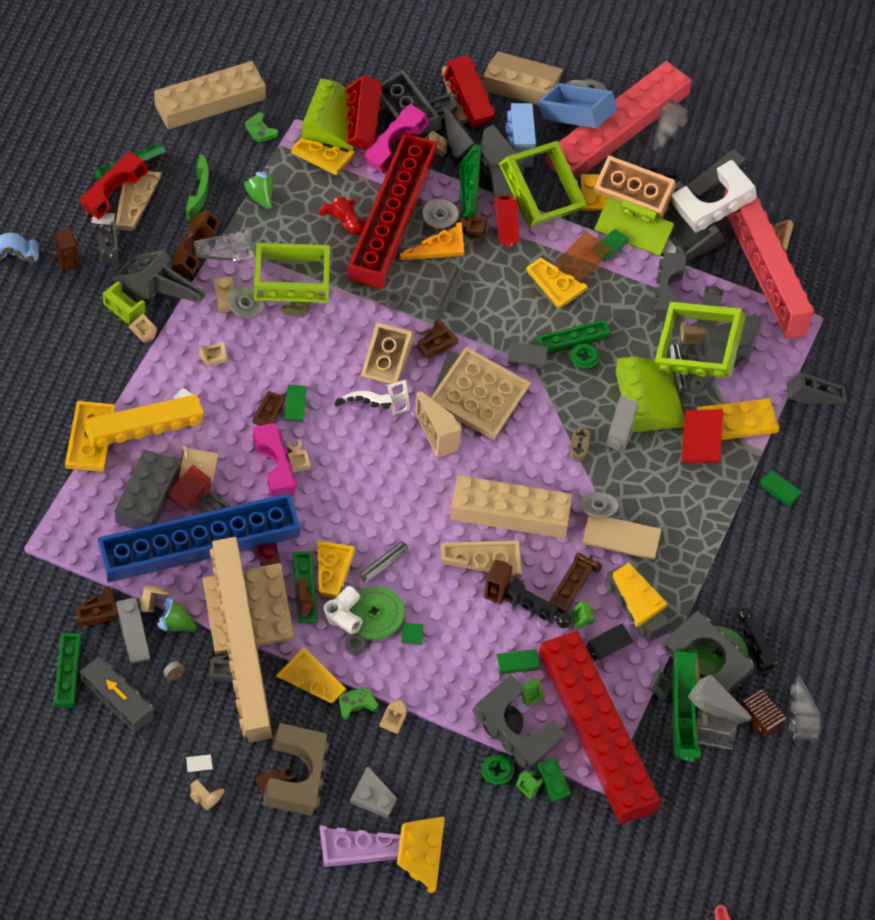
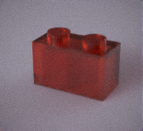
[168,464,212,512]

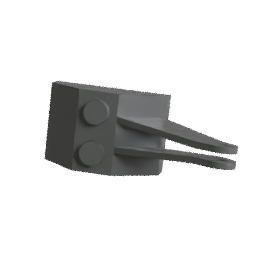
[479,125,524,196]
[112,250,206,303]
[690,314,761,394]

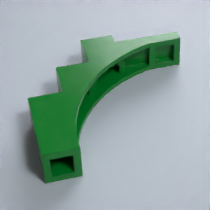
[671,649,701,761]

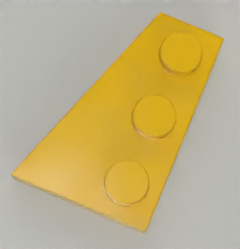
[291,138,355,175]
[526,258,588,309]
[317,540,355,599]
[613,562,668,628]
[276,647,347,704]

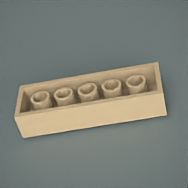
[154,61,266,130]
[450,475,572,539]

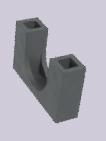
[662,610,755,694]
[472,674,567,771]

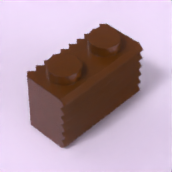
[55,229,79,271]
[484,559,513,604]
[741,689,786,738]

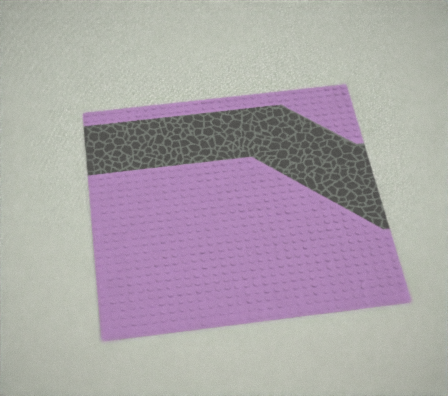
[25,119,823,794]

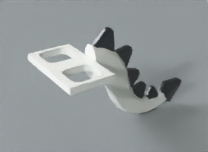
[335,380,411,415]

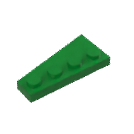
[459,144,481,220]

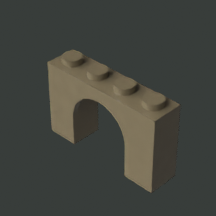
[263,723,329,816]

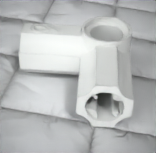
[323,586,363,634]

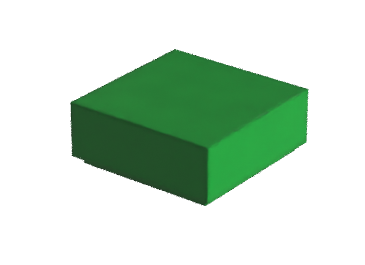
[402,623,423,645]

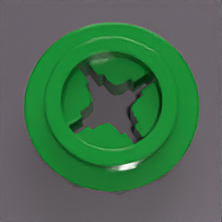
[570,344,600,370]
[481,755,514,786]

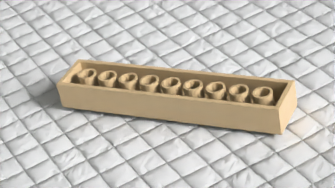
[210,537,273,743]

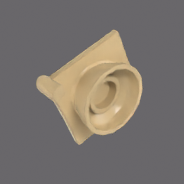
[179,445,218,484]

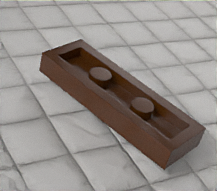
[548,558,593,613]

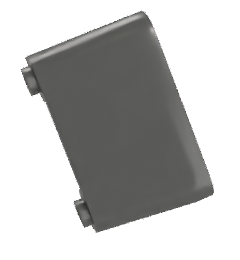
[663,181,726,261]

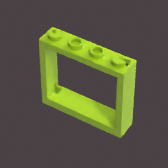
[499,141,587,228]
[254,243,330,303]
[655,302,746,379]

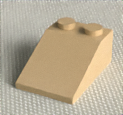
[361,322,415,384]
[415,391,462,458]

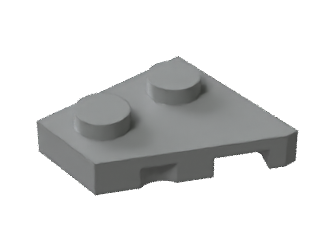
[350,767,397,819]

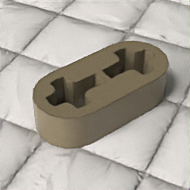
[569,427,590,462]

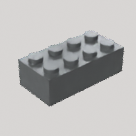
[380,69,443,138]
[114,449,181,529]

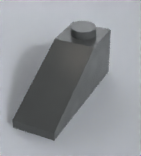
[443,107,479,160]
[697,286,724,329]
[787,372,847,404]

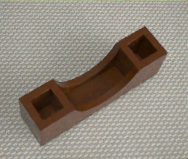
[171,210,221,278]

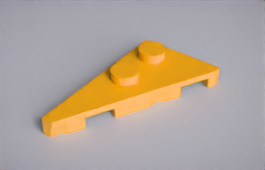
[400,222,464,260]

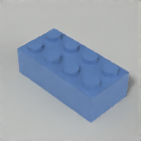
[538,83,618,128]

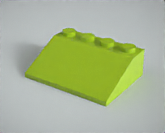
[302,78,354,150]
[615,357,685,432]

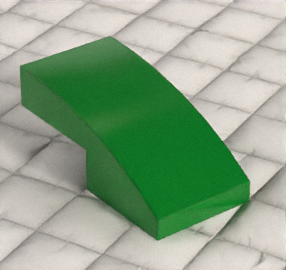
[284,384,307,422]

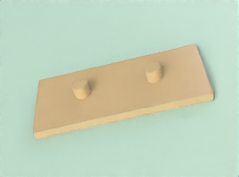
[582,515,661,560]

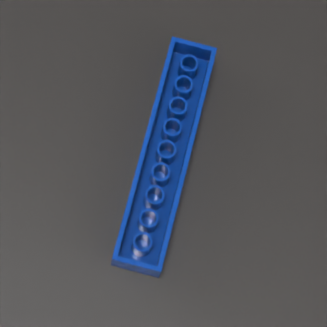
[98,493,300,583]

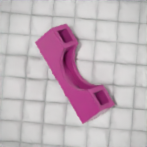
[364,104,429,174]
[253,423,297,497]

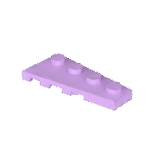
[319,825,400,867]

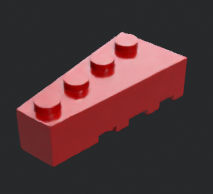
[443,55,495,128]
[346,75,382,151]

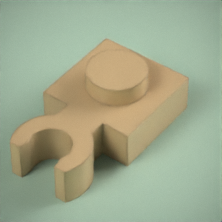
[287,439,311,473]

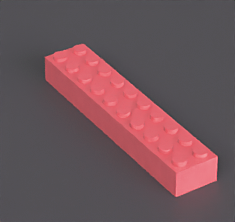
[545,61,692,180]
[724,189,814,339]

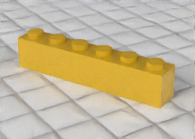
[85,394,204,448]

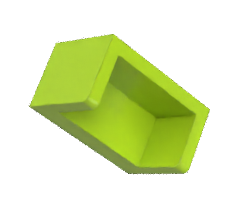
[103,281,146,325]

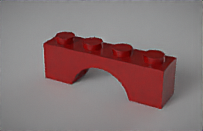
[79,151,149,220]

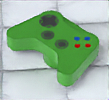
[245,112,278,142]
[339,687,378,720]

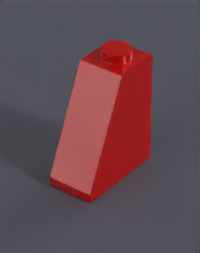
[494,195,519,247]

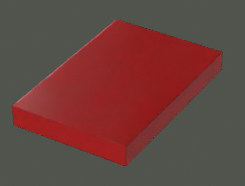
[681,409,724,464]

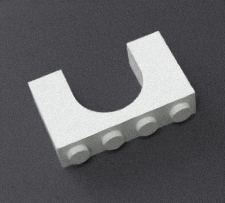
[671,160,757,233]

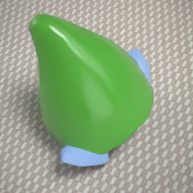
[244,171,274,209]
[157,597,197,632]

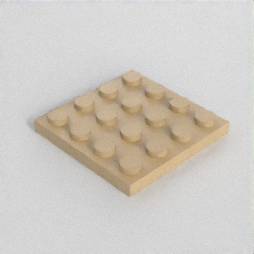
[431,347,531,440]
[202,563,295,654]

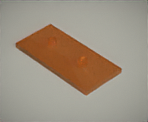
[554,231,611,283]

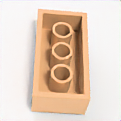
[594,155,677,219]

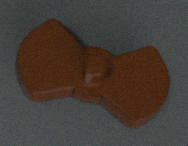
[574,553,602,573]

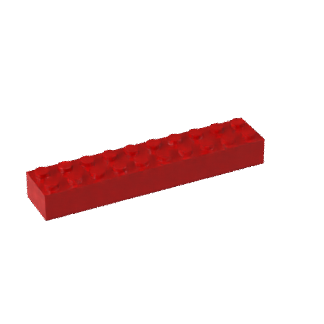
[347,133,437,289]
[539,631,661,825]

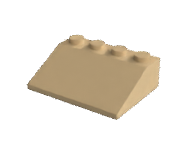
[483,51,563,106]

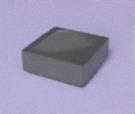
[649,671,672,700]

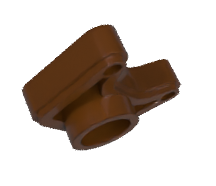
[296,578,313,618]

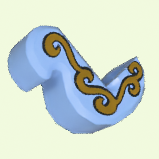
[0,232,40,262]

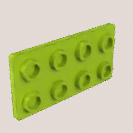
[595,198,674,256]

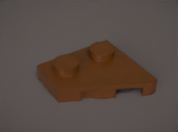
[417,318,459,360]
[75,586,119,628]

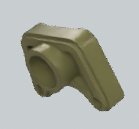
[281,302,312,317]

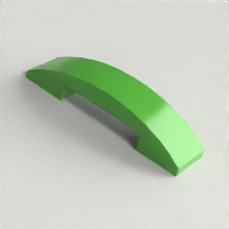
[186,154,209,221]

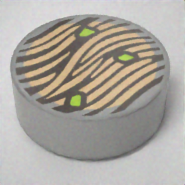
[164,661,185,681]

